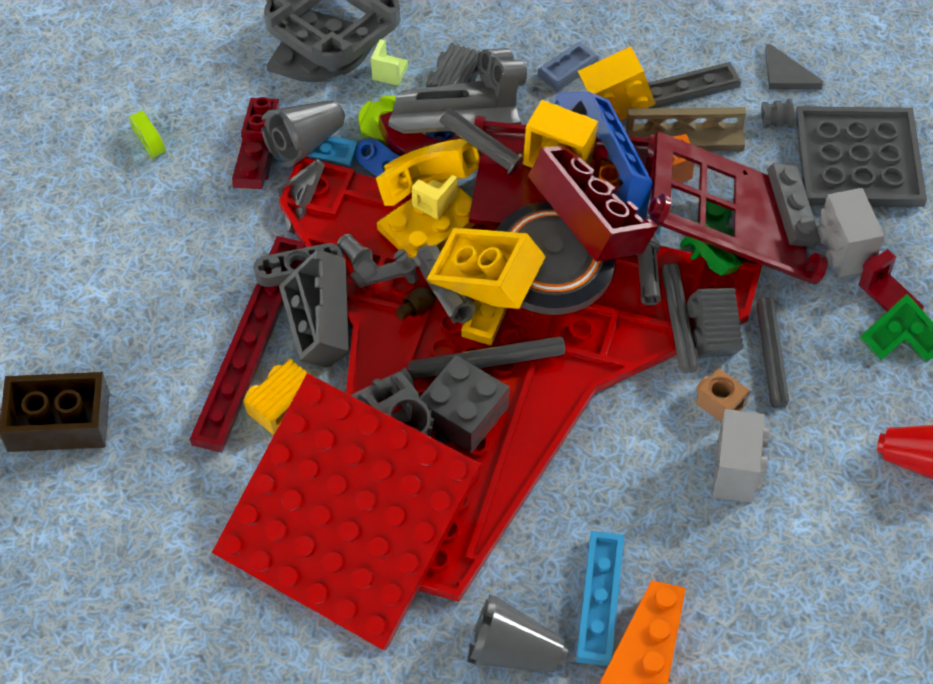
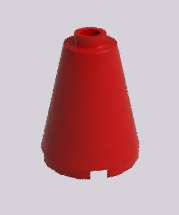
[877,425,933,480]

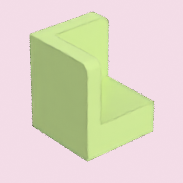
[371,39,408,86]

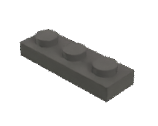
[767,163,821,247]

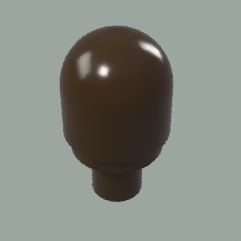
[395,287,435,320]

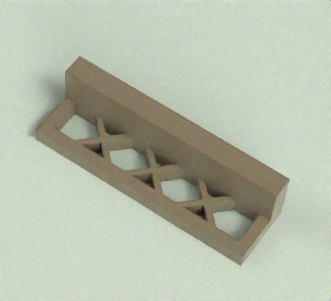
[626,107,746,151]

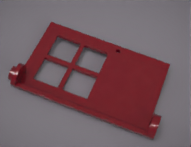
[469,116,655,226]
[648,131,828,285]

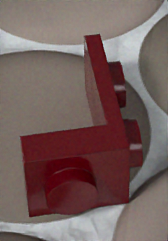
[859,249,924,312]

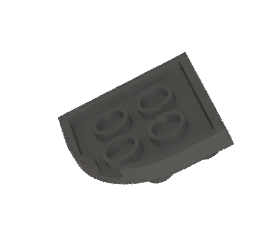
[267,10,373,82]

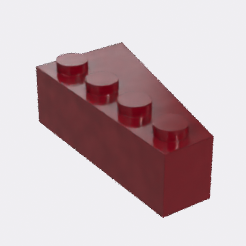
[528,145,658,262]

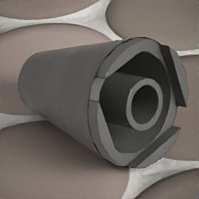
[261,101,345,167]
[467,595,569,672]

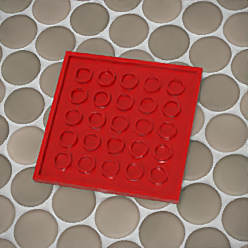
[212,373,483,650]

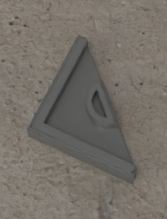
[765,44,823,89]
[277,159,324,234]

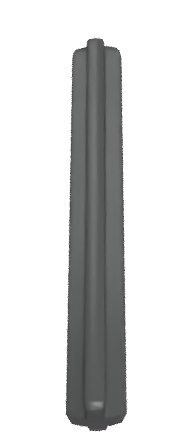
[408,336,565,379]

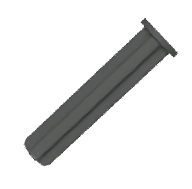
[439,108,524,175]

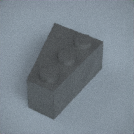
[279,249,348,368]

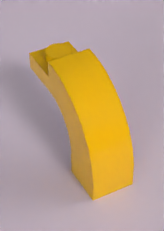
[376,139,480,206]

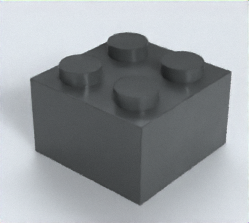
[420,355,510,453]

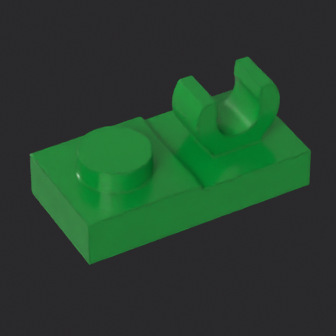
[680,221,743,277]

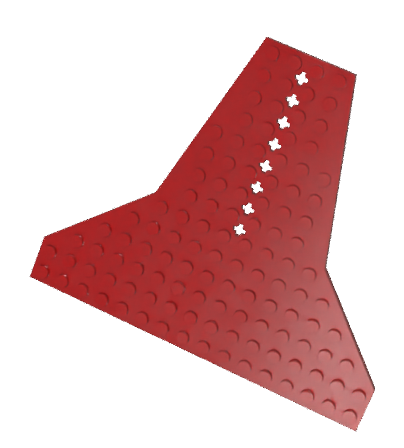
[279,158,762,602]

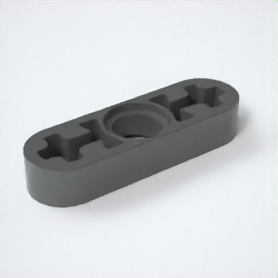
[253,243,343,287]

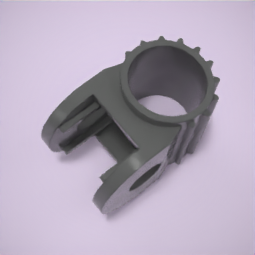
[357,372,434,437]

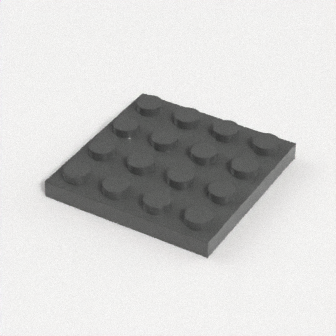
[795,106,927,207]

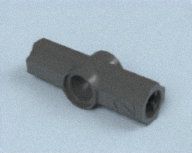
[413,244,477,324]

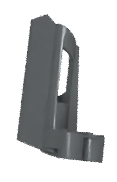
[388,48,527,134]

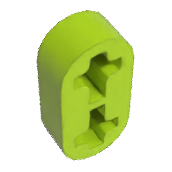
[128,110,166,159]

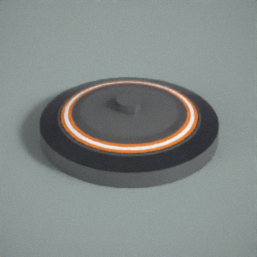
[496,202,616,315]

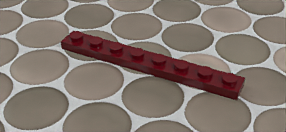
[190,236,306,453]

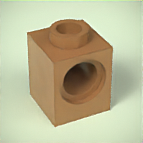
[696,368,750,422]

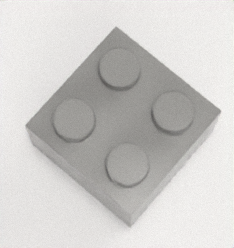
[816,188,884,278]
[712,409,770,503]

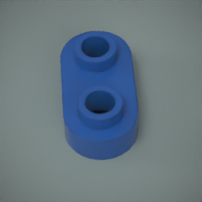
[355,138,400,177]

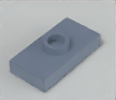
[538,41,599,91]

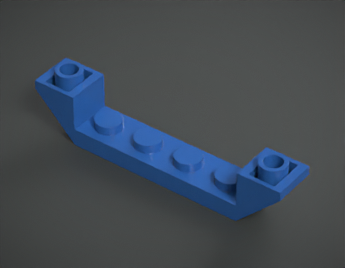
[556,91,653,221]

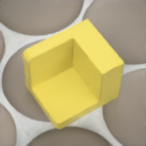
[411,175,458,220]

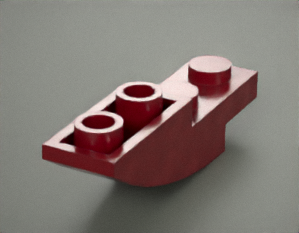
[232,97,279,189]

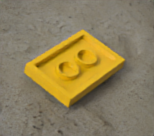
[377,179,476,267]

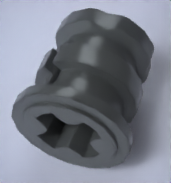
[761,99,795,128]

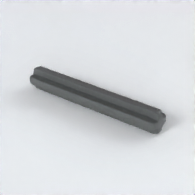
[662,263,698,374]
[756,297,789,408]

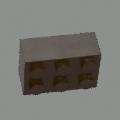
[0,372,110,452]

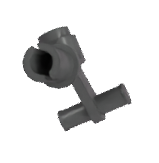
[337,234,419,289]

